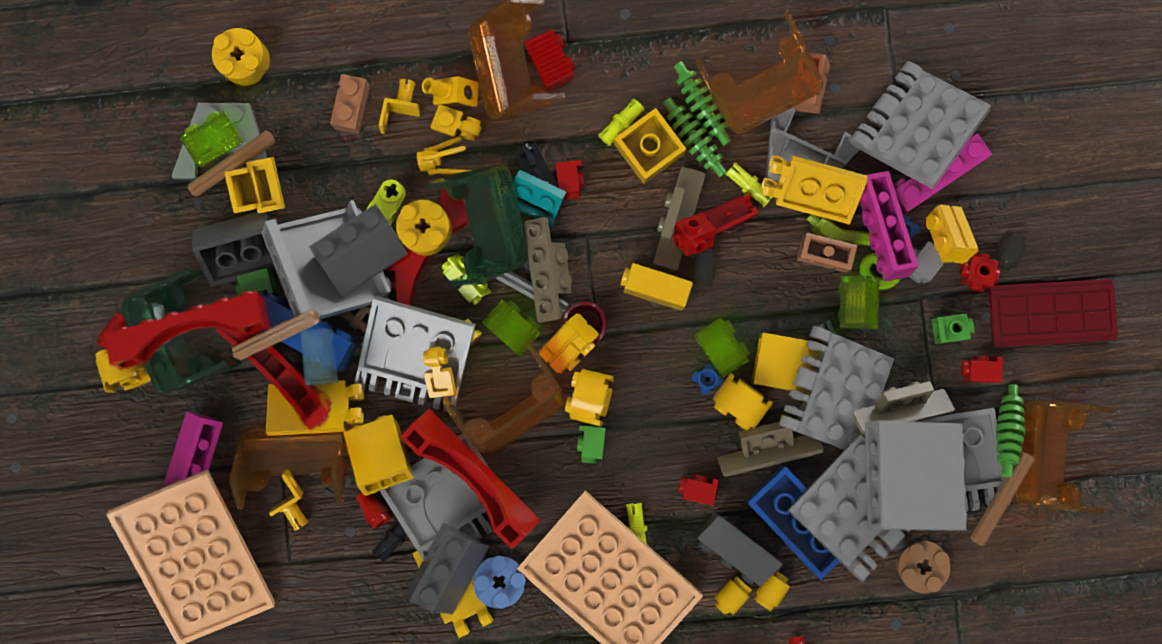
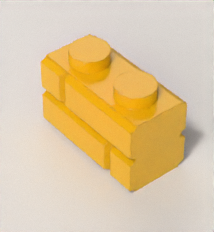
[925,205,978,264]
[539,313,598,374]

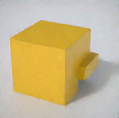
[224,157,285,213]

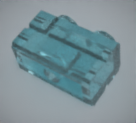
[301,329,338,385]

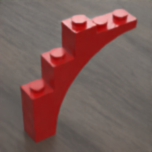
[384,185,506,306]
[215,327,332,431]

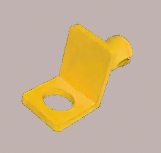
[422,76,479,107]
[379,79,421,134]
[269,469,309,531]

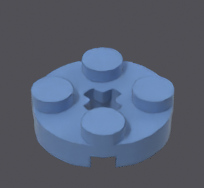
[473,556,526,609]

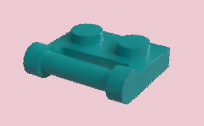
[505,170,566,229]

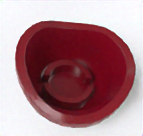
[563,301,607,344]

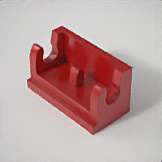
[704,194,759,236]

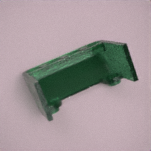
[427,164,528,286]
[121,269,242,393]

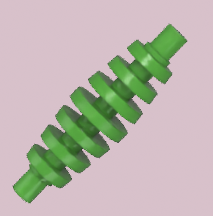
[674,61,732,146]
[662,97,727,178]
[995,384,1025,478]

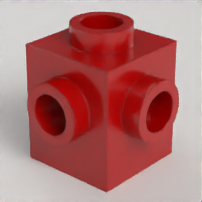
[673,212,715,257]
[959,253,1000,292]

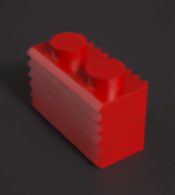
[525,29,577,92]

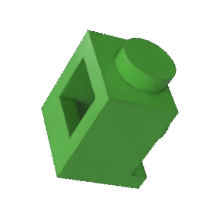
[235,268,279,296]
[931,313,974,344]
[577,425,605,464]

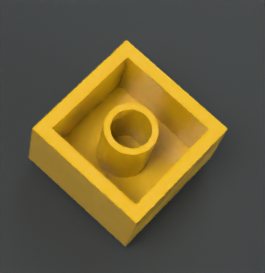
[614,108,686,184]

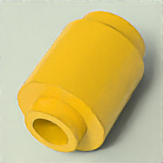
[754,571,791,611]
[714,576,752,615]

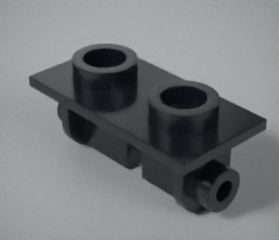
[513,142,558,188]

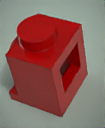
[556,160,584,200]
[960,356,1003,383]
[678,474,719,506]

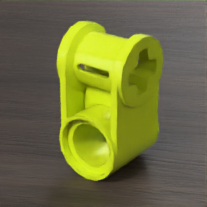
[366,179,406,225]

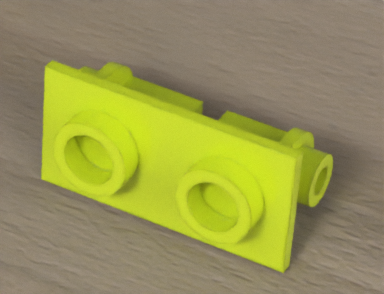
[442,254,491,306]

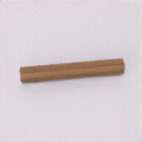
[188,131,275,196]
[232,309,320,360]
[970,452,1035,546]

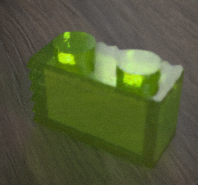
[180,111,245,167]
[837,276,880,329]
[482,299,541,357]
[694,318,750,378]

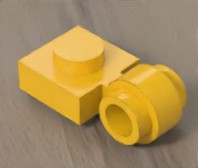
[430,104,482,141]
[423,346,456,398]

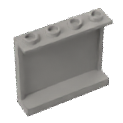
[261,200,391,319]
[865,420,967,530]

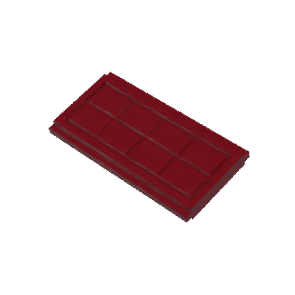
[988,279,1118,347]

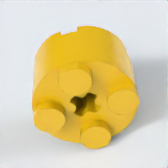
[212,28,270,86]
[396,200,452,256]
[95,349,157,393]
[565,369,614,427]
[712,373,773,431]

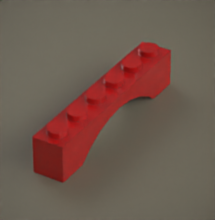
[105,291,271,370]
[400,409,540,549]

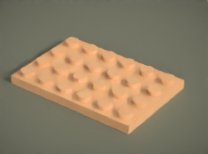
[107,470,275,644]
[517,491,703,644]

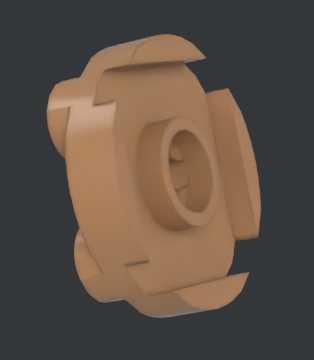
[896,540,950,593]

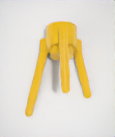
[417,136,481,176]

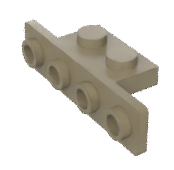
[653,167,705,270]
[524,217,572,323]
[852,381,955,435]
[717,422,824,477]

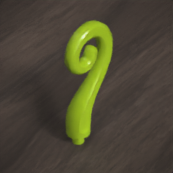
[806,214,902,289]

